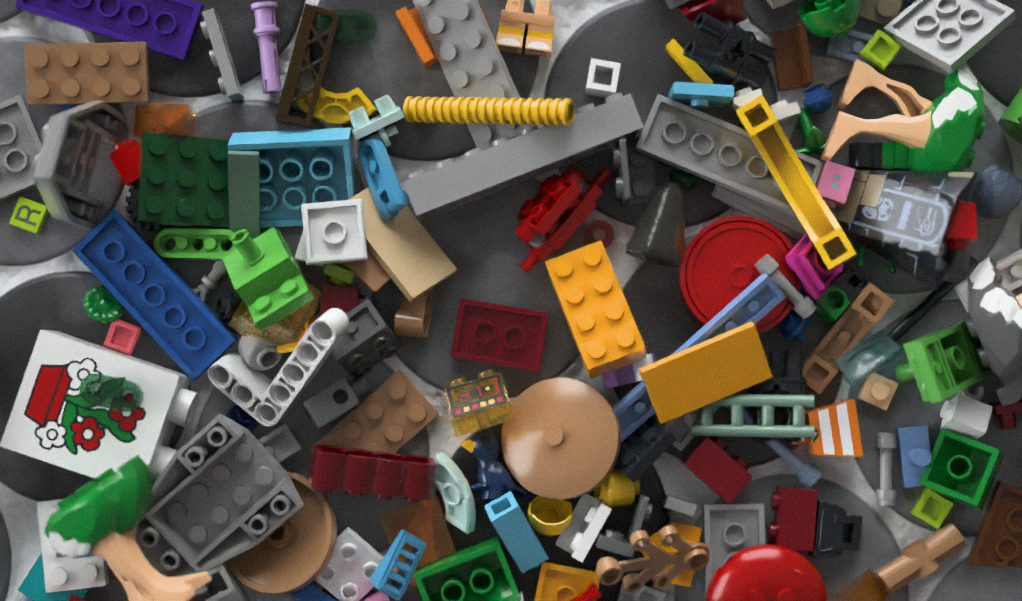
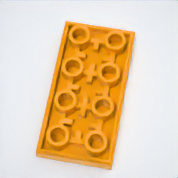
[639,321,773,424]

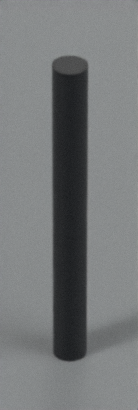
[884,256,979,345]

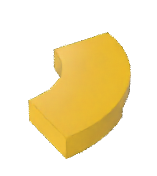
[295,85,378,125]

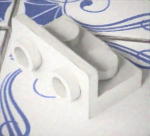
[556,494,612,562]

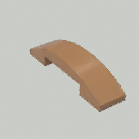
[802,282,895,394]

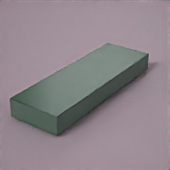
[228,150,261,239]

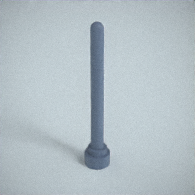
[725,406,824,489]

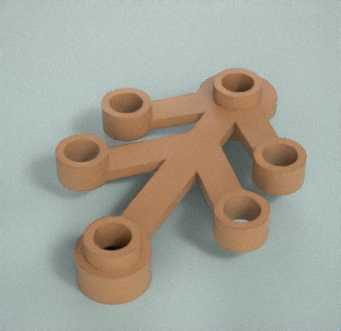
[596,525,710,593]

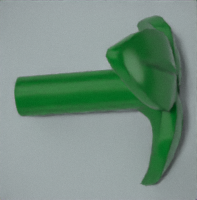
[794,108,826,156]

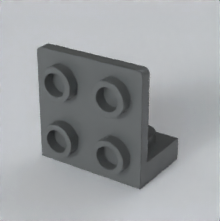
[611,139,657,206]
[329,299,403,379]
[593,493,652,558]

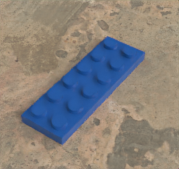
[72,209,239,381]

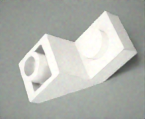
[729,87,801,123]

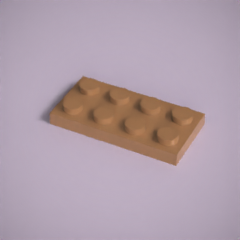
[24,42,150,106]
[310,369,439,453]

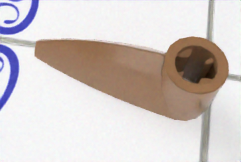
[394,287,434,338]

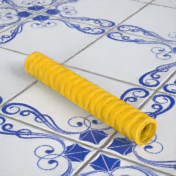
[403,96,575,126]

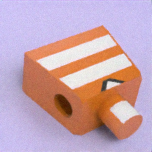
[791,399,863,457]

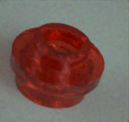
[585,220,614,249]

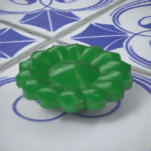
[83,285,125,324]

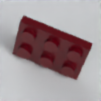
[450,298,548,372]

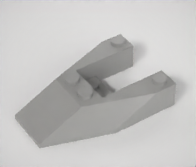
[32,100,127,230]

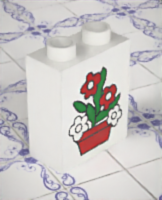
[0,329,199,486]

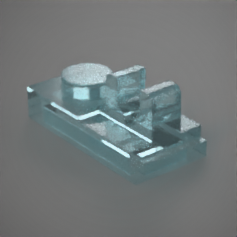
[835,330,901,387]

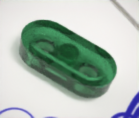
[317,10,377,42]
[79,374,144,412]

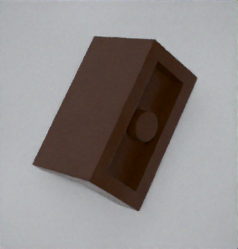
[769,22,814,92]

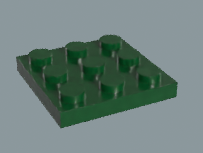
[137,131,229,229]

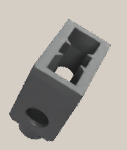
[302,374,371,432]

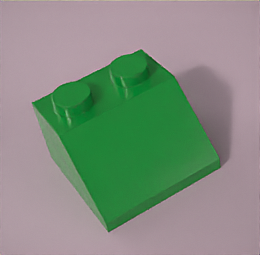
[919,428,1004,512]

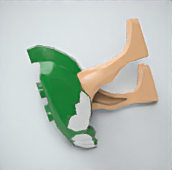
[820,59,986,172]
[45,455,212,601]

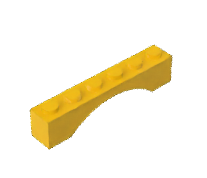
[735,95,857,271]

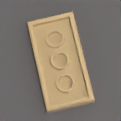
[348,187,457,302]

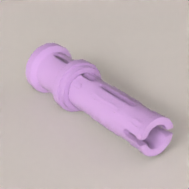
[251,1,282,94]

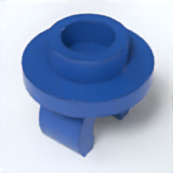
[780,310,813,340]

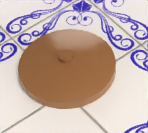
[501,378,621,500]
[226,472,337,594]

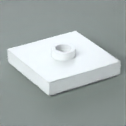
[301,199,368,266]

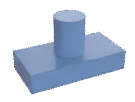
[895,425,931,488]

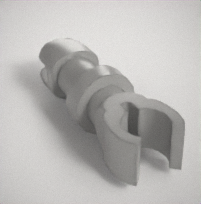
[192,261,227,304]

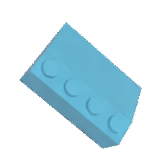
[228,127,356,228]

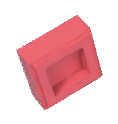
[103,319,144,356]

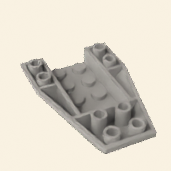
[135,413,304,577]

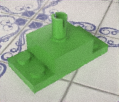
[222,227,314,331]
[896,320,994,404]

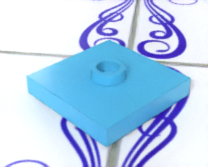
[668,82,735,108]

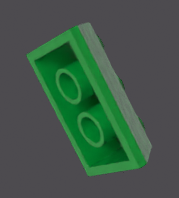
[413,536,521,601]

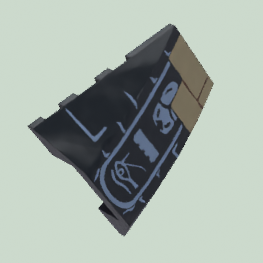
[836,170,978,291]

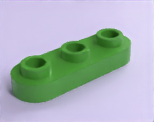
[154,228,237,261]

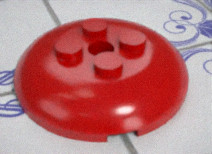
[706,544,827,601]

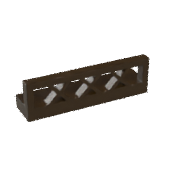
[275,4,340,128]

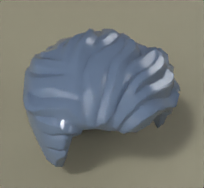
[973,164,1022,219]

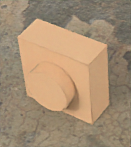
[857,371,899,411]

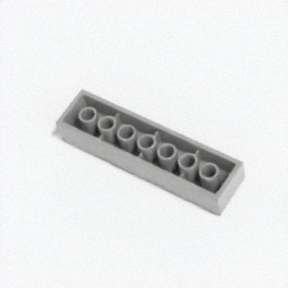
[403,92,644,222]

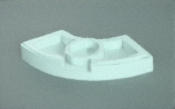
[433,452,476,534]

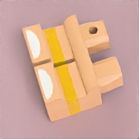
[496,0,555,58]

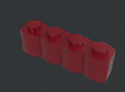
[309,445,437,503]

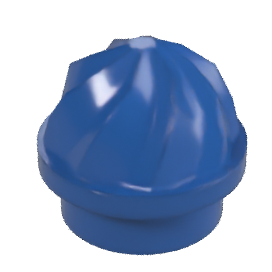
[803,83,832,114]

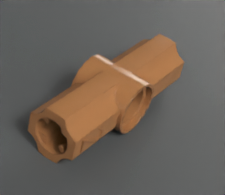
[875,523,967,594]

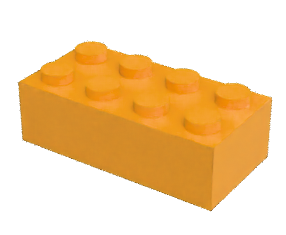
[545,240,646,379]

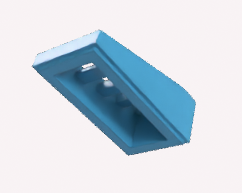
[369,529,427,601]

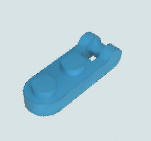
[359,139,410,221]

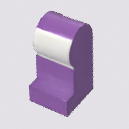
[602,353,656,389]

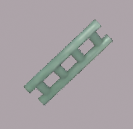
[691,394,815,438]

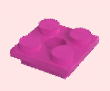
[785,233,844,300]

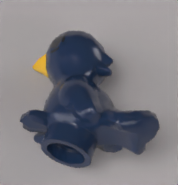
[460,429,530,502]

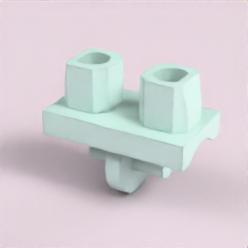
[349,94,405,148]

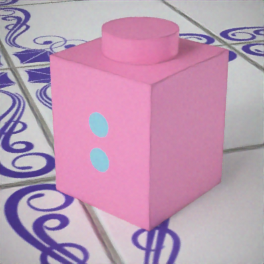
[815,160,856,209]

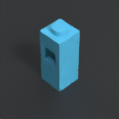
[484,491,549,574]

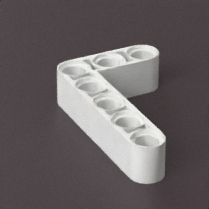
[208,308,349,427]

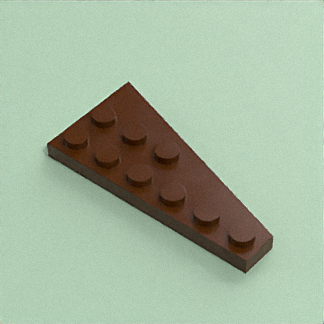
[966,480,1022,568]

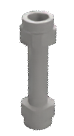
[754,254,817,319]
[876,432,896,506]

